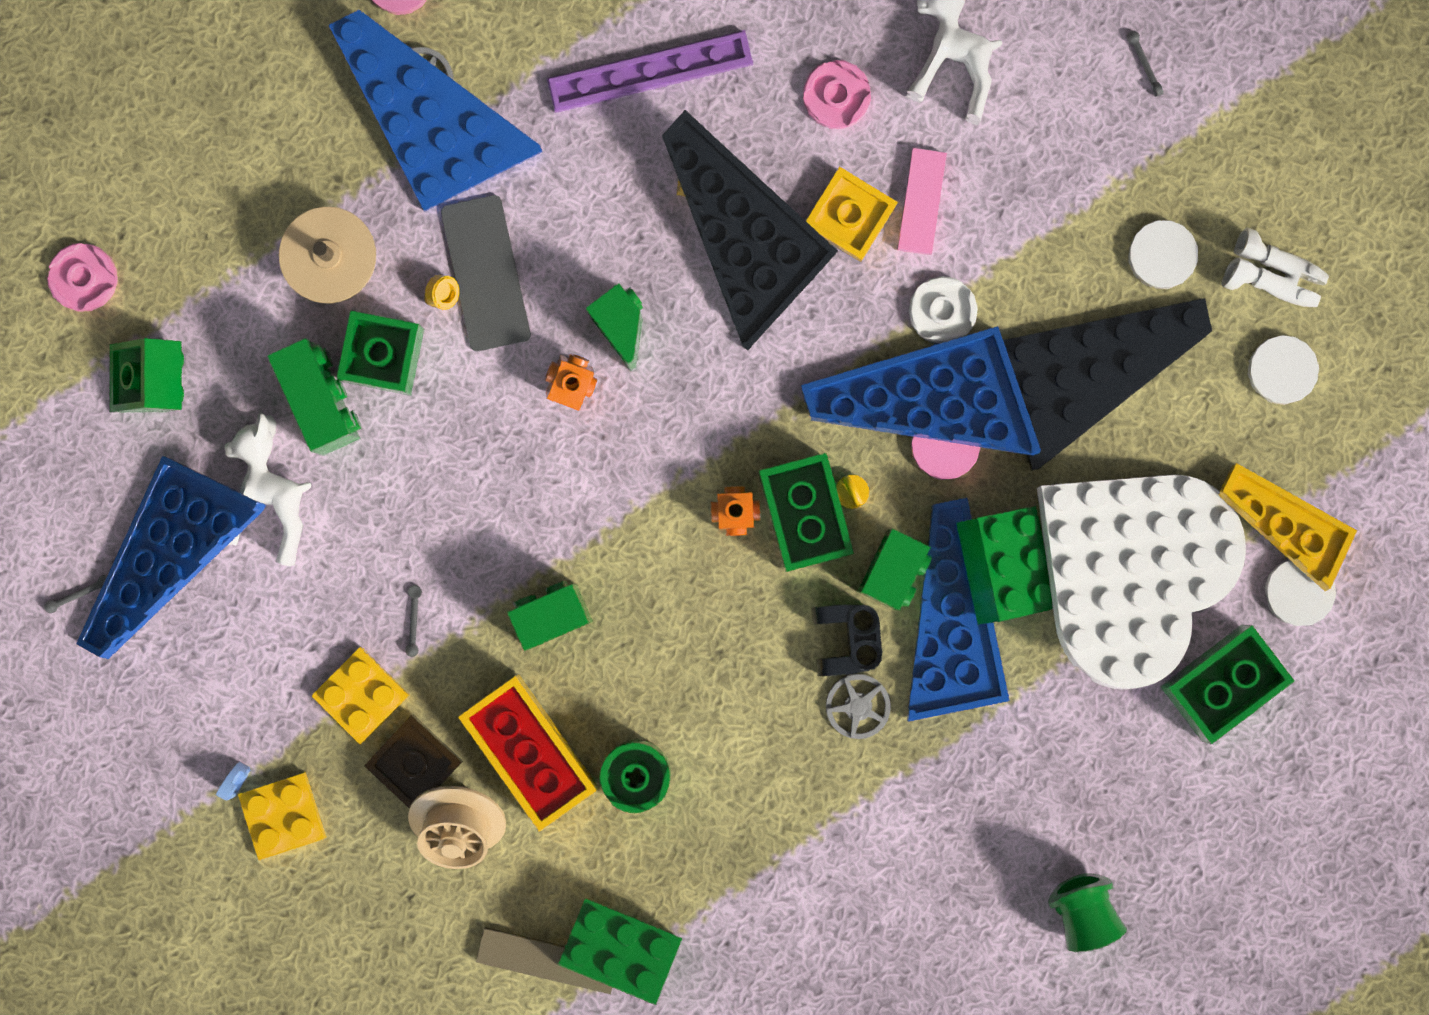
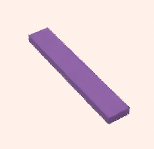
[547,30,753,113]

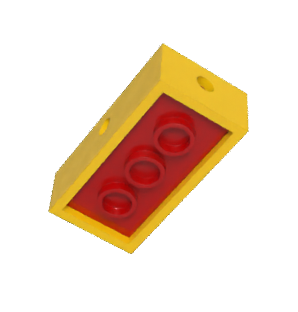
[458,675,599,832]

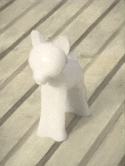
[906,0,1002,125]
[224,413,311,566]

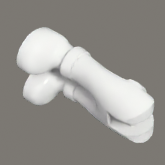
[1222,227,1329,307]

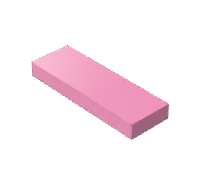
[897,148,947,255]

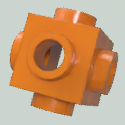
[545,353,597,411]
[711,487,760,536]

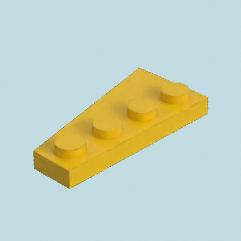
[1218,463,1357,591]

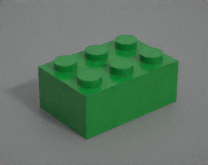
[267,338,362,456]
[758,453,854,572]
[956,506,1053,625]
[1160,624,1295,745]
[558,898,682,1005]

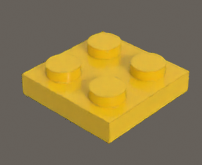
[806,167,898,262]
[312,647,410,744]
[238,772,326,861]

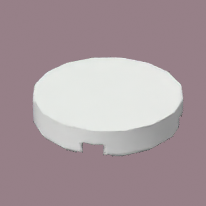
[1129,221,1198,289]
[908,276,978,344]
[1248,336,1319,405]
[1265,560,1336,626]

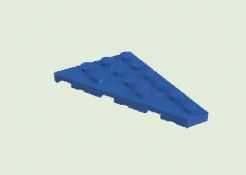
[329,10,543,212]
[801,326,1041,455]
[76,456,266,659]

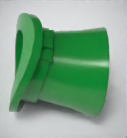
[1048,873,1127,952]

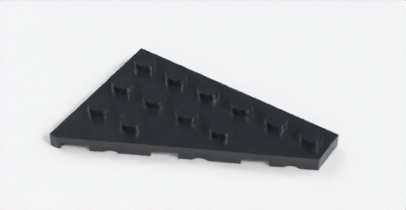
[662,110,838,351]
[1003,298,1212,471]

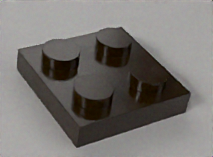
[364,714,463,809]

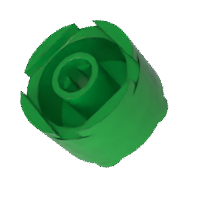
[600,740,671,813]

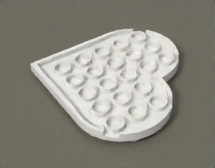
[1037,475,1246,689]

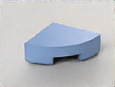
[216,762,251,801]

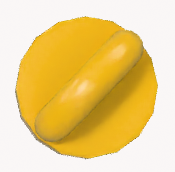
[424,274,459,310]
[836,475,869,509]

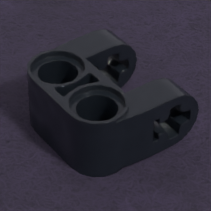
[811,605,883,677]

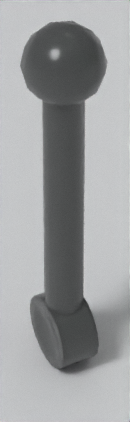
[1126,31,1163,97]
[44,575,107,613]
[405,585,422,657]

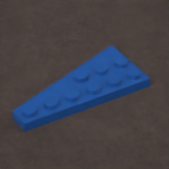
[907,498,1010,722]

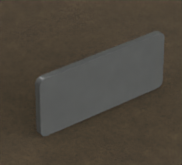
[441,195,531,352]

